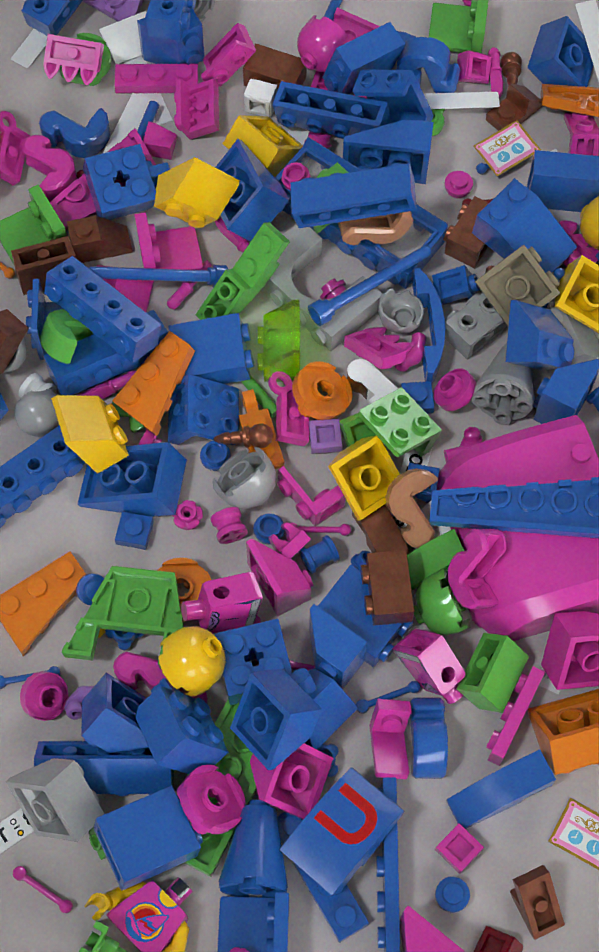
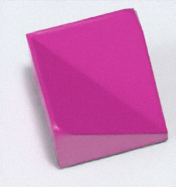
[457,50,492,84]
[143,122,178,160]

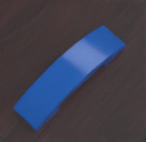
[412,268,445,384]

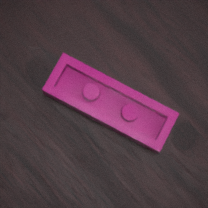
[115,64,198,93]
[486,666,545,766]

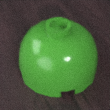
[414,569,471,635]

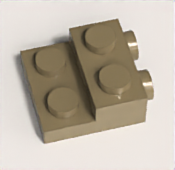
[475,245,560,326]

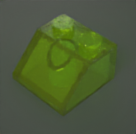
[257,300,300,382]

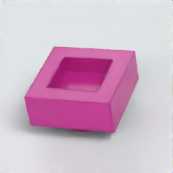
[435,823,484,874]

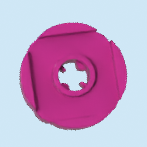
[177,765,245,834]

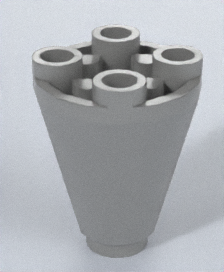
[472,343,535,425]

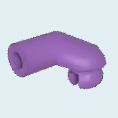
[64,686,94,720]

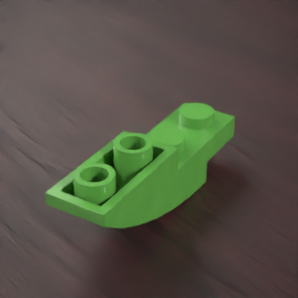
[195,222,290,320]

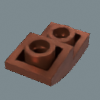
[352,504,409,554]

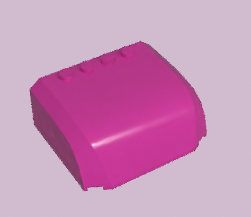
[436,415,599,641]

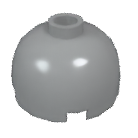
[212,447,276,509]

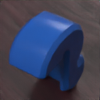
[397,37,461,93]
[39,108,111,158]
[410,698,448,779]

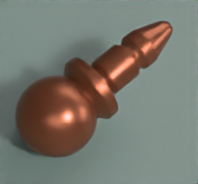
[500,52,522,85]
[214,423,273,448]

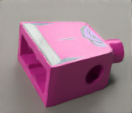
[181,571,263,635]
[392,628,466,704]

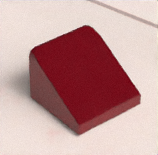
[474,926,523,952]

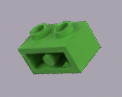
[457,633,529,713]

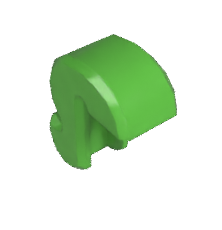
[40,309,94,364]

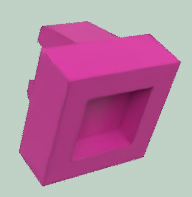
[269,522,311,559]

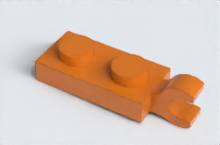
[238,389,285,469]

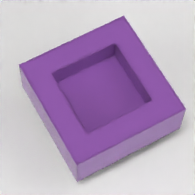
[309,419,342,454]

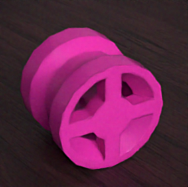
[210,507,248,544]

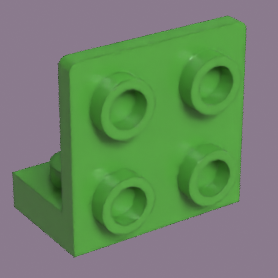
[429,0,488,53]
[0,184,67,265]
[358,387,442,457]

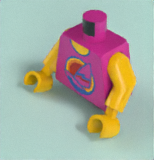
[84,877,193,952]

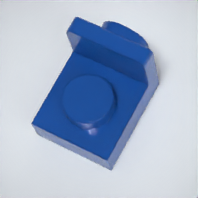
[432,265,480,305]

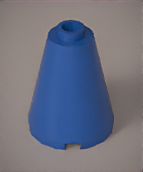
[218,800,288,898]

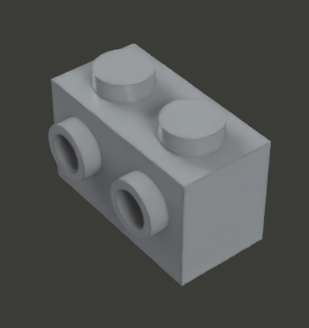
[445,293,508,360]

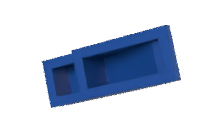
[446,749,556,829]

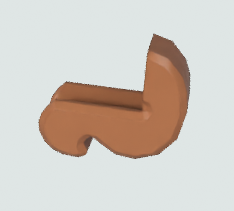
[338,211,413,245]
[385,468,439,548]

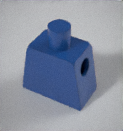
[290,668,358,749]

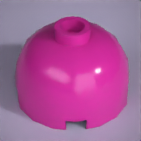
[297,15,348,73]

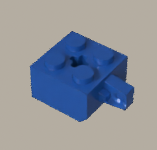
[83,144,170,220]
[214,619,292,705]
[136,678,229,774]

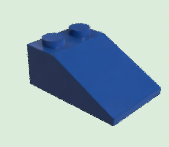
[343,119,434,184]
[215,139,289,242]
[472,178,577,274]
[78,442,187,517]

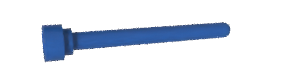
[308,246,431,326]
[89,265,228,288]

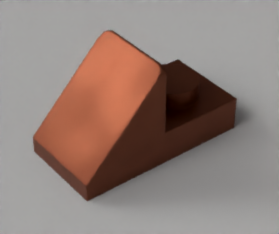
[486,84,542,131]
[510,865,565,940]

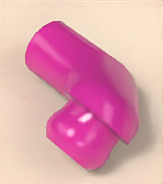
[394,332,426,372]
[444,427,482,463]

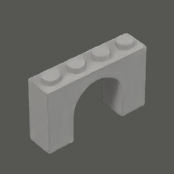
[263,225,383,351]

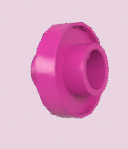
[433,368,476,411]
[20,671,69,721]

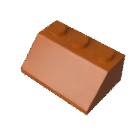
[527,689,599,775]

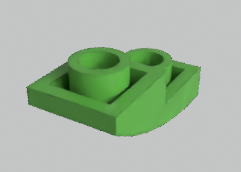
[407,529,464,590]

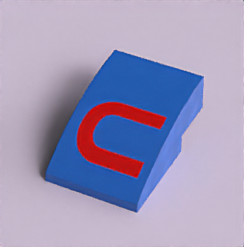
[280,768,405,895]

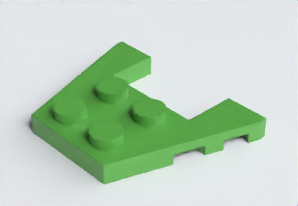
[62,566,184,669]

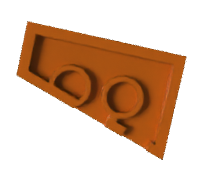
[540,84,599,117]
[112,331,195,436]
[0,551,86,656]

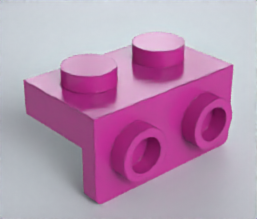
[201,23,256,87]
[174,79,219,140]

